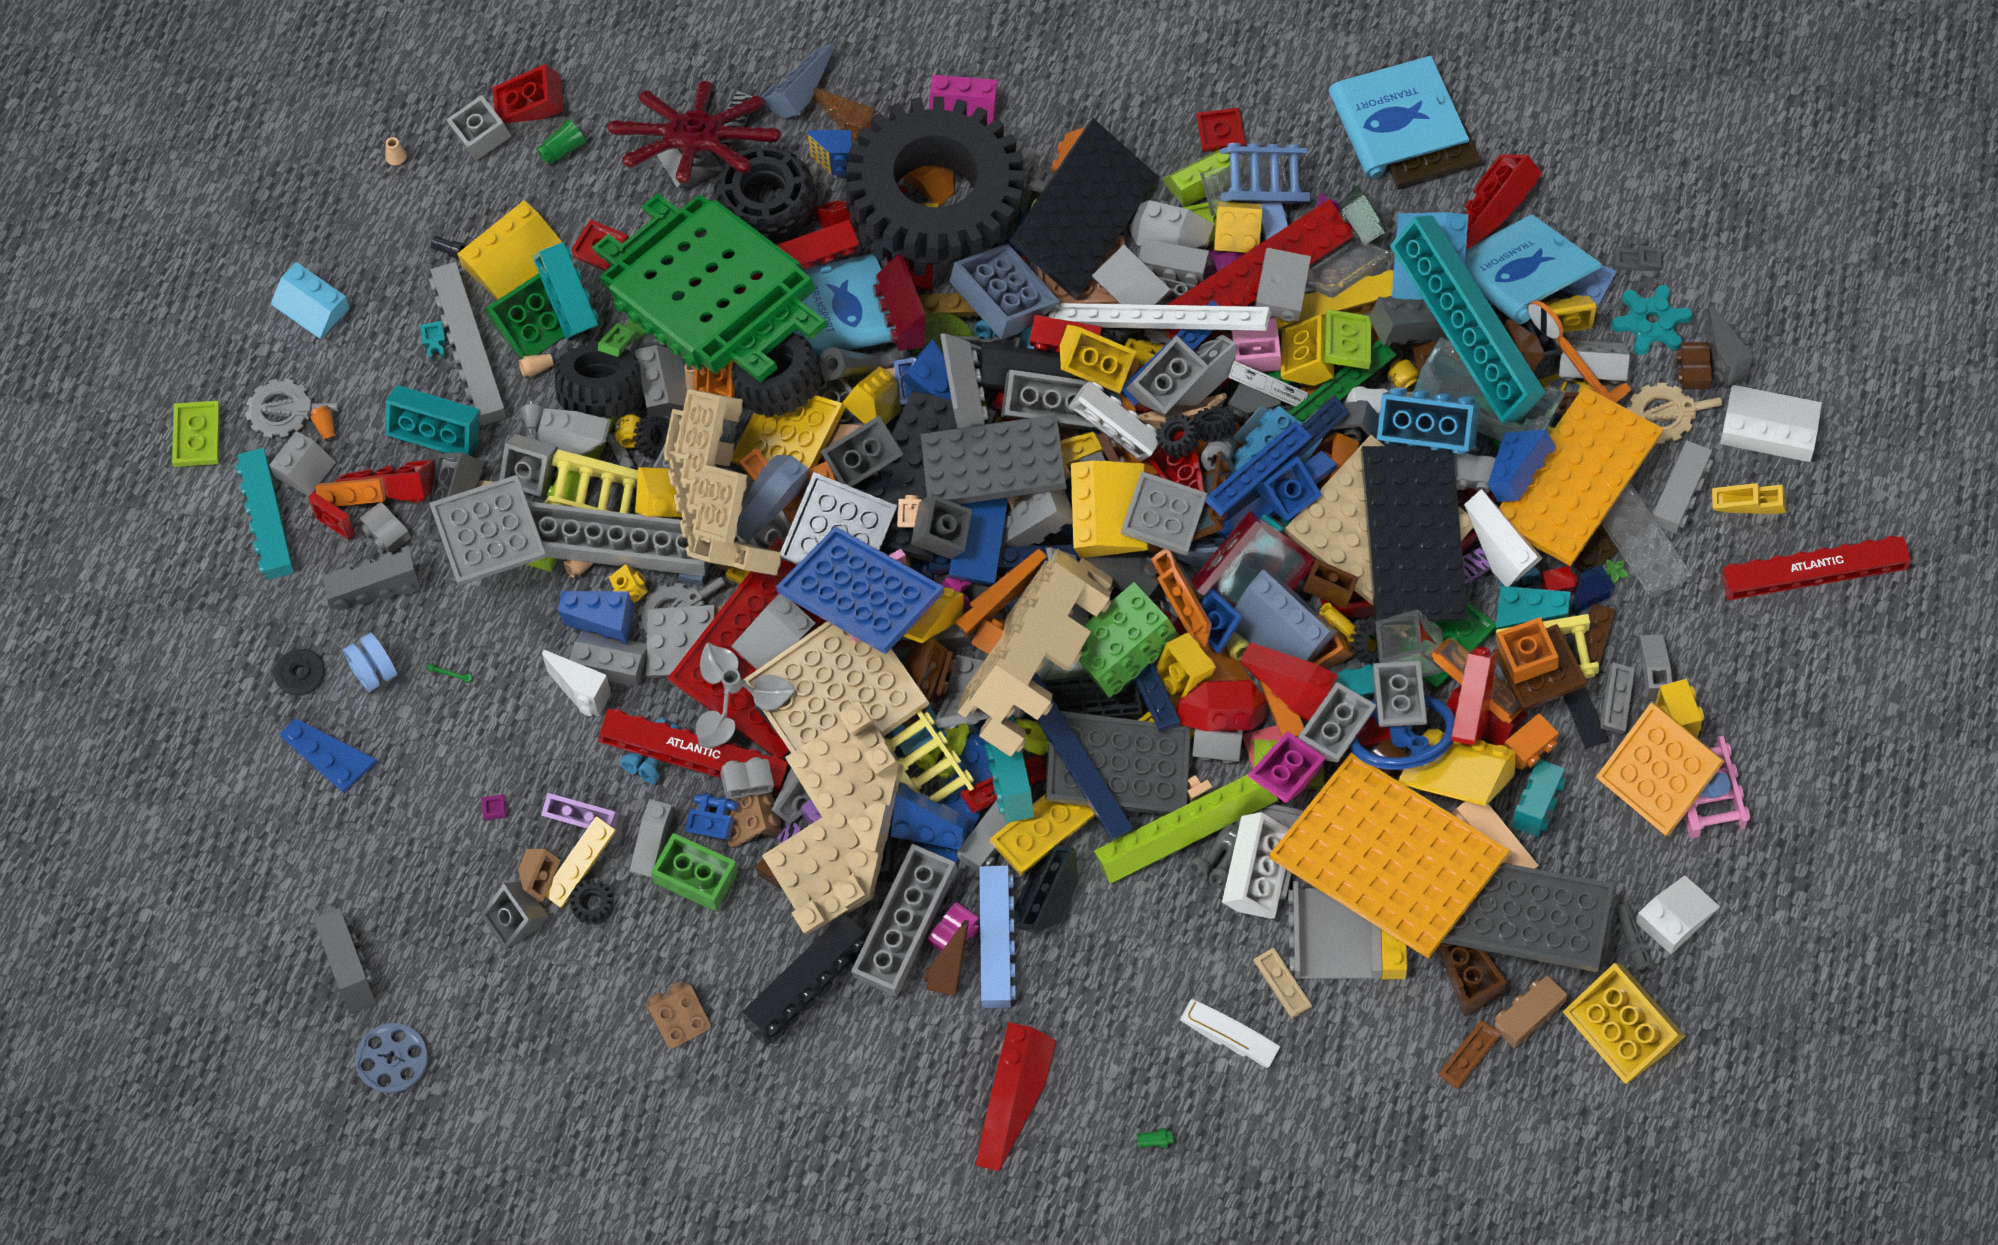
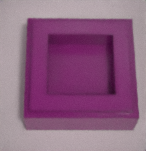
[481,794,507,821]

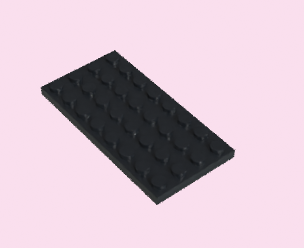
[1009,118,1158,299]
[865,390,997,563]
[1361,446,1468,622]

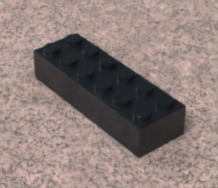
[742,913,866,1046]

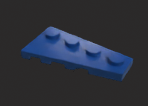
[279,718,377,794]

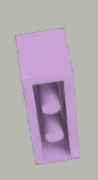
[541,793,620,829]

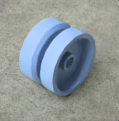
[343,632,397,692]

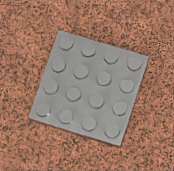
[429,475,546,586]

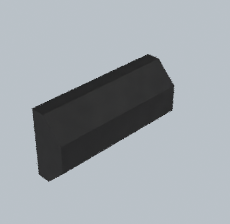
[978,343,1072,390]
[1042,676,1142,719]

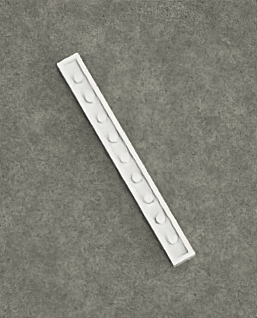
[1049,303,1271,331]

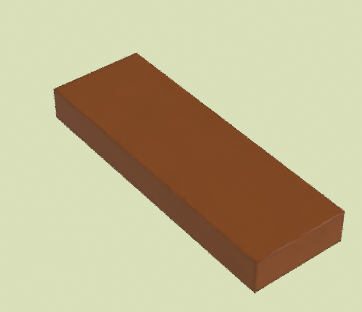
[1438,1020,1501,1090]

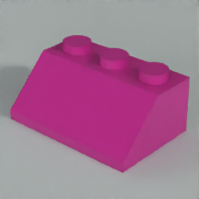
[929,75,998,125]

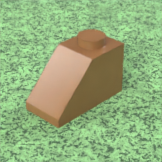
[518,849,561,902]

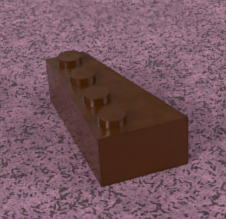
[1437,942,1507,1017]

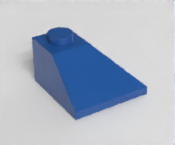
[1201,588,1243,653]

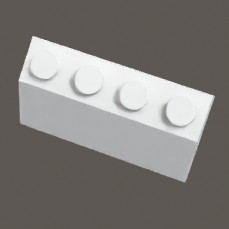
[1069,382,1158,461]
[1222,812,1289,919]

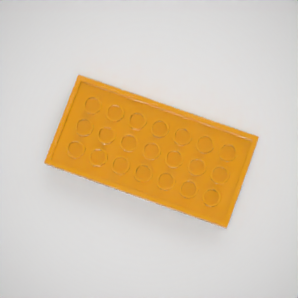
[1499,386,1664,566]

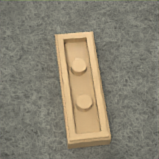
[1253,948,1312,1019]

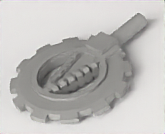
[245,379,339,439]
[638,577,726,638]

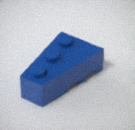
[900,339,952,400]
[1488,429,1556,502]
[558,591,635,645]
[891,783,969,850]

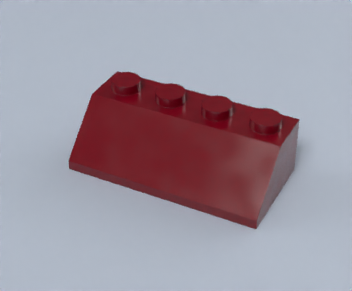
[873,254,925,351]

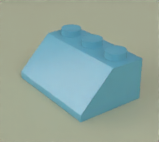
[271,262,350,339]

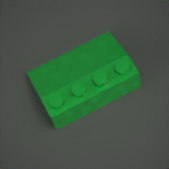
[483,273,592,360]

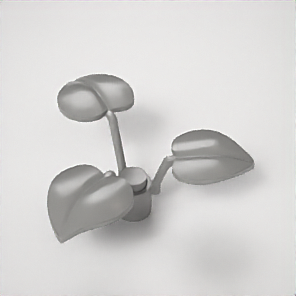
[696,643,795,748]

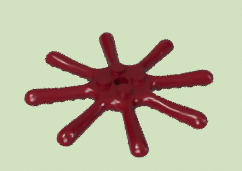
[607,81,781,184]

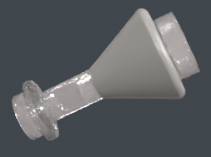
[520,401,544,440]

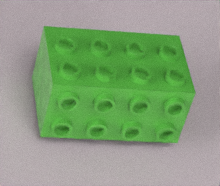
[1077,582,1180,698]

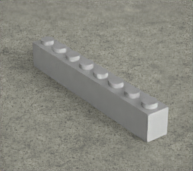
[429,262,507,426]

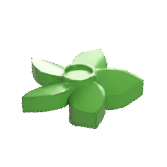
[1600,559,1628,585]

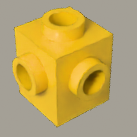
[609,564,648,603]

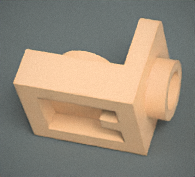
[897,495,922,528]

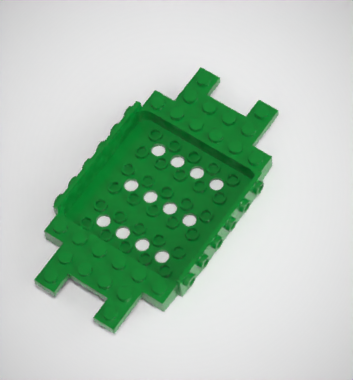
[592,193,828,382]

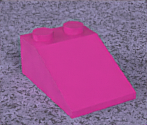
[1248,731,1326,803]

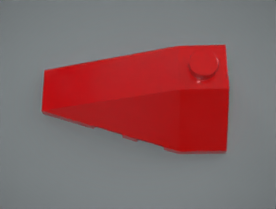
[335,459,435,503]
[1240,642,1338,721]

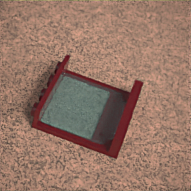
[1191,511,1315,608]

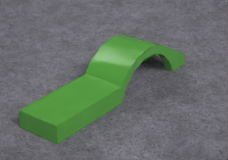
[598,319,647,357]

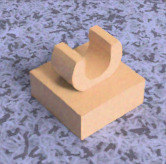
[1187,775,1212,803]

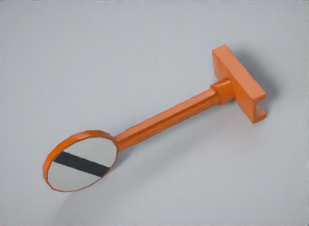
[1528,301,1631,403]

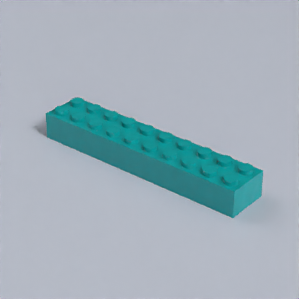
[1390,216,1546,423]

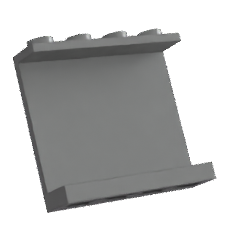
[1288,881,1382,979]

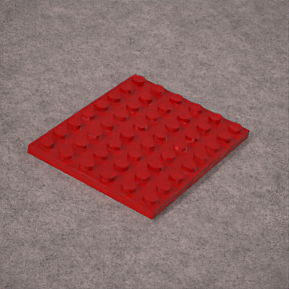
[667,537,827,759]

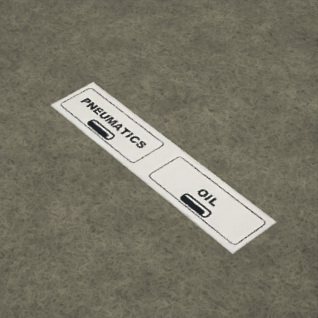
[1229,361,1308,407]

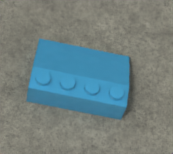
[1391,212,1468,301]

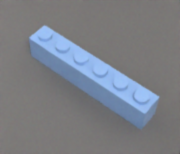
[979,866,1016,1008]

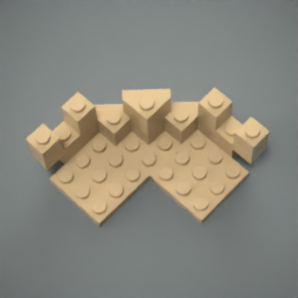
[663,389,781,575]
[957,549,1114,757]
[762,701,904,935]

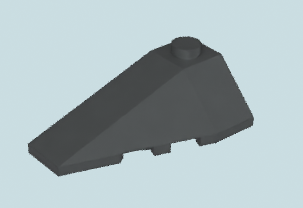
[425,452,484,540]

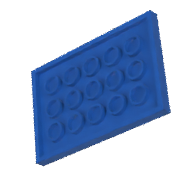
[776,526,944,654]

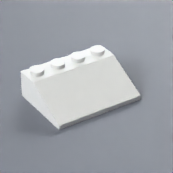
[1720,385,1822,462]

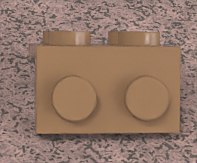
[727,792,782,848]
[644,981,711,1049]

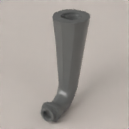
[818,347,914,381]

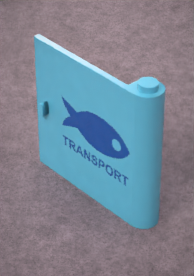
[1328,56,1469,179]
[1465,214,1602,324]
[794,253,891,358]

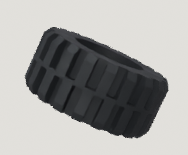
[731,332,822,417]
[554,342,641,419]

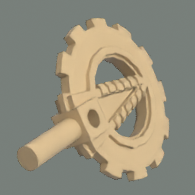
[1627,383,1722,444]

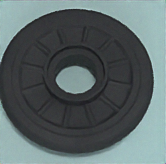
[274,649,325,695]

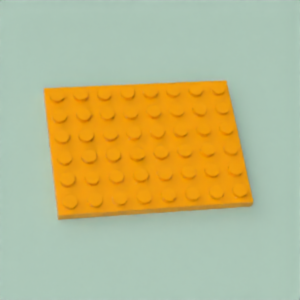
[1269,753,1510,959]

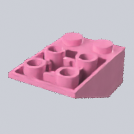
[1231,316,1281,372]

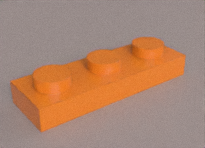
[315,477,386,506]

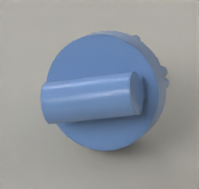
[1700,772,1731,798]

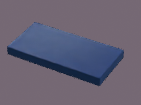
[948,498,1008,585]

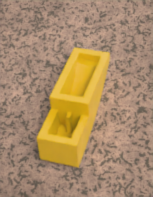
[1712,483,1787,514]

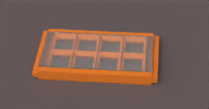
[1431,638,1522,723]

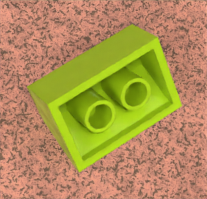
[1162,150,1241,207]

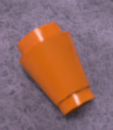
[310,405,336,440]

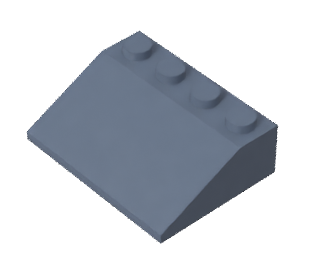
[949,243,1060,340]
[1235,569,1338,662]

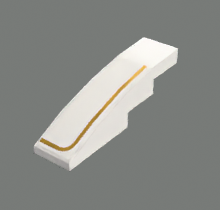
[1180,999,1280,1068]

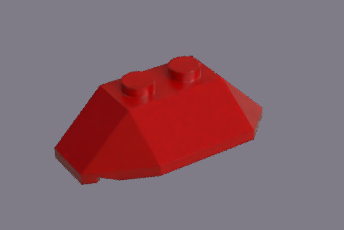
[1177,680,1268,732]

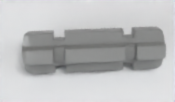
[606,432,635,469]

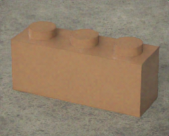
[1494,975,1567,1049]

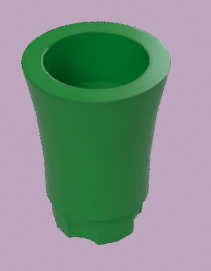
[536,119,586,165]

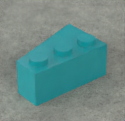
[1496,586,1571,630]

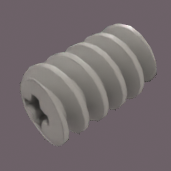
[1201,435,1237,471]

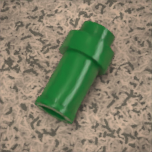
[1137,1128,1174,1148]

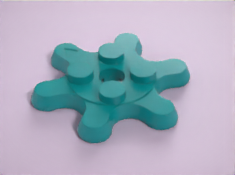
[1611,285,1693,355]

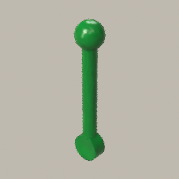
[426,663,472,683]

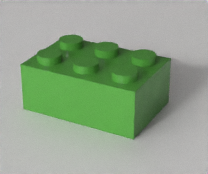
[651,833,738,911]

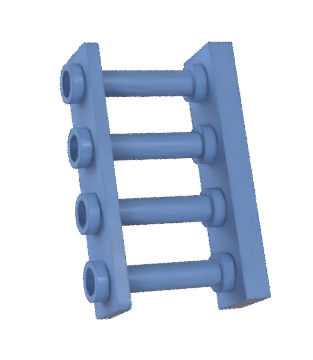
[1220,143,1310,204]

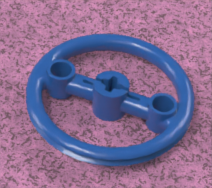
[1349,694,1455,770]

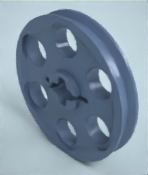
[355,1023,428,1093]

